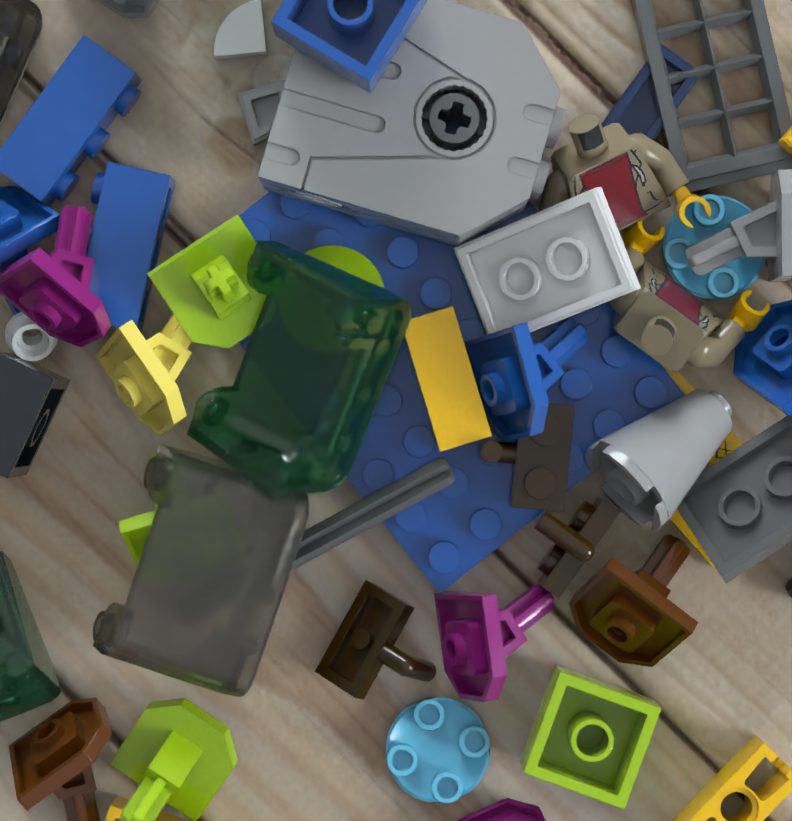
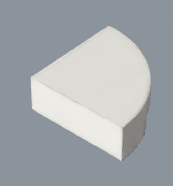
[214,0,267,60]

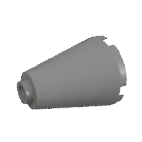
[585,389,733,531]

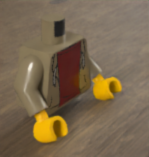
[539,113,711,231]
[608,219,770,373]

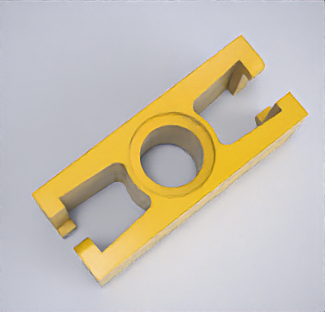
[401,306,492,452]
[671,735,792,821]

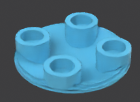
[662,194,766,300]
[385,697,490,803]

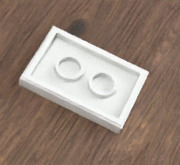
[454,187,641,334]

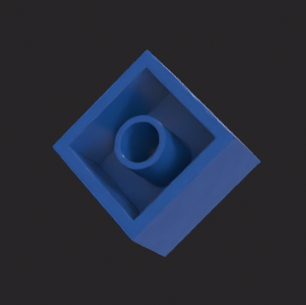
[271,0,428,94]

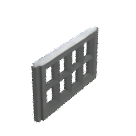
[631,0,792,193]

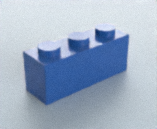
[0,35,142,206]
[86,161,176,333]

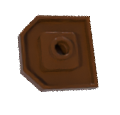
[569,534,698,667]
[9,697,112,821]

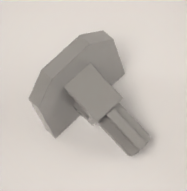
[685,169,792,282]

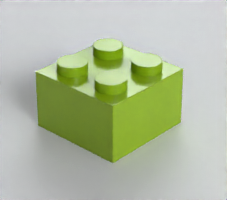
[519,664,661,810]

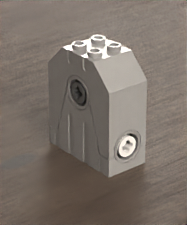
[257,0,566,246]

